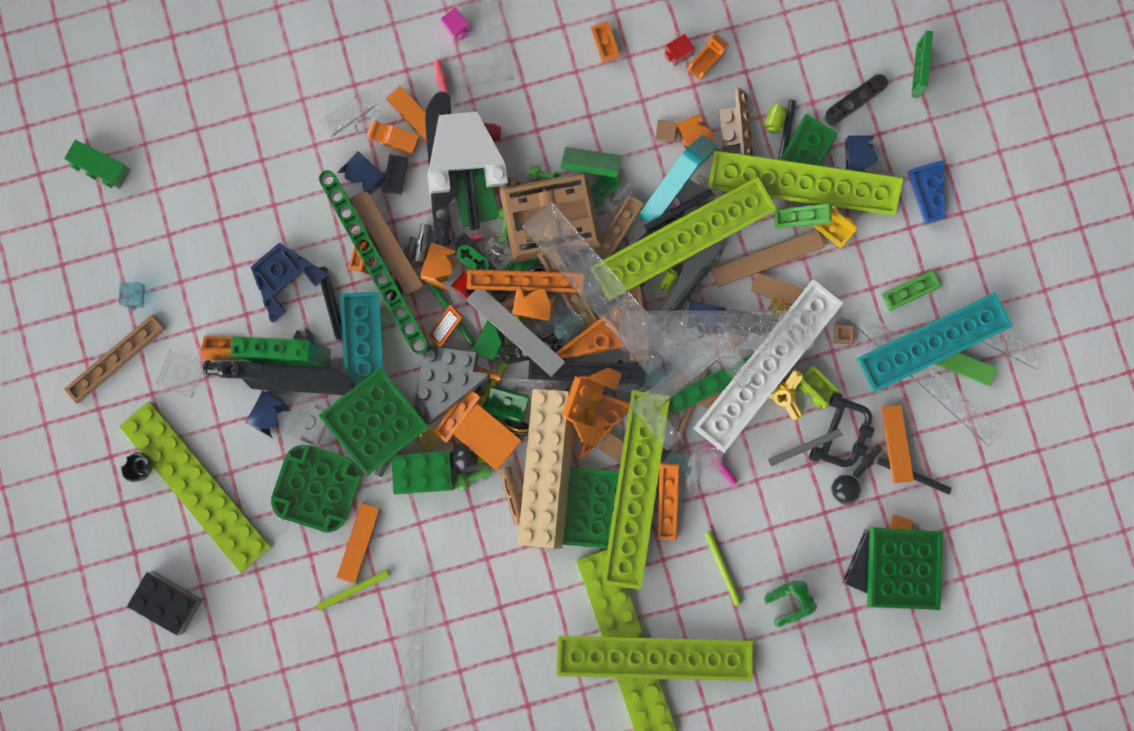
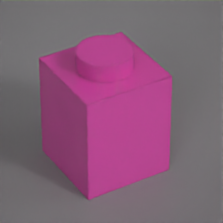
[441,7,470,42]

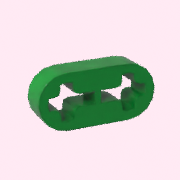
[457,245,490,270]

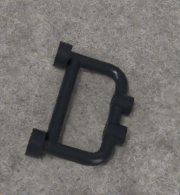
[809,391,874,467]

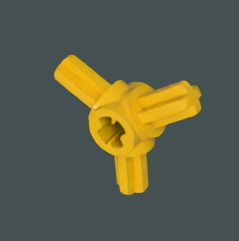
[768,370,803,420]

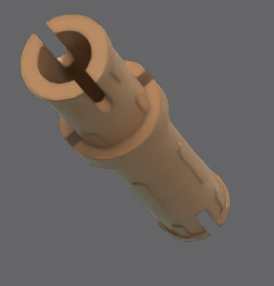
[499,466,521,526]

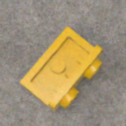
[812,206,858,249]

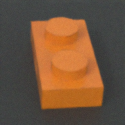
[590,21,620,63]

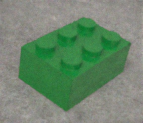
[391,451,454,495]

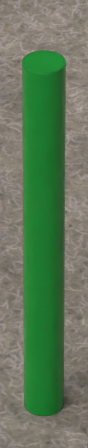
[427,284,476,346]

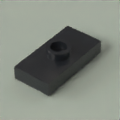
[383,154,408,195]

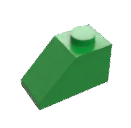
[473,320,502,363]

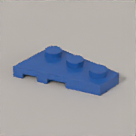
[907,159,945,225]

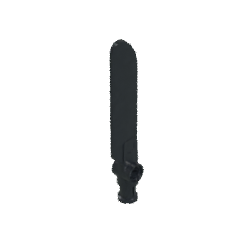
[425,92,458,244]
[203,360,353,395]

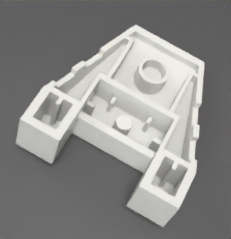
[428,111,508,194]

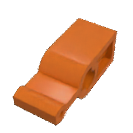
[366,120,419,157]

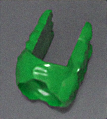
[764,581,818,627]

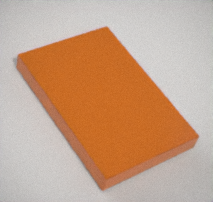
[452,404,522,471]

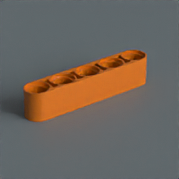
[386,86,427,144]

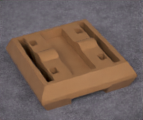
[499,173,602,263]

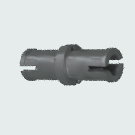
[414,223,432,263]

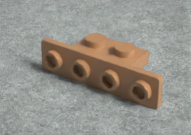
[719,87,754,156]

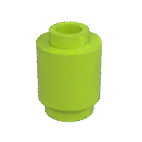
[764,104,787,134]

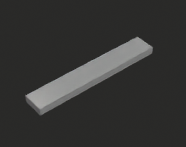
[466,289,565,377]

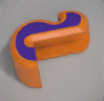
[687,34,729,80]

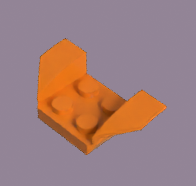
[562,368,622,447]

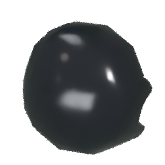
[451,443,478,473]
[121,452,153,482]
[831,475,861,505]

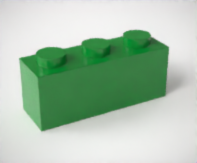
[64,139,130,189]

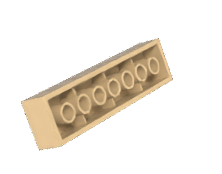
[518,389,574,549]

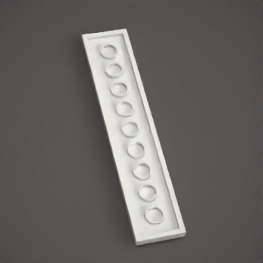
[693,279,843,453]

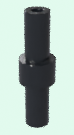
[852,445,883,479]

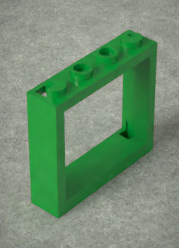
[230,336,331,367]

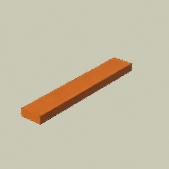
[467,269,584,292]

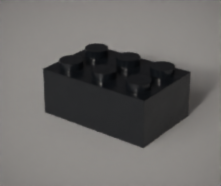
[126,571,203,636]

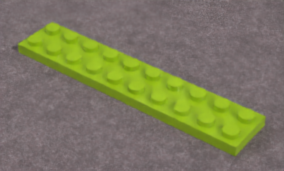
[707,150,903,216]
[590,177,777,302]
[602,390,670,590]
[119,401,272,573]
[576,550,676,731]
[556,635,753,681]

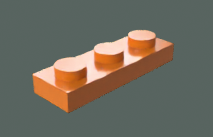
[433,391,483,444]

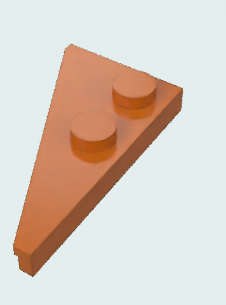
[556,315,628,360]
[578,394,630,459]

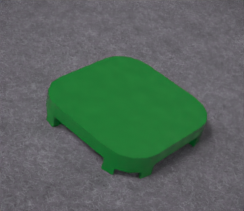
[271,444,361,533]

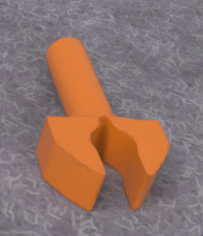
[476,365,502,382]

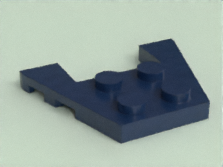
[250,243,329,323]

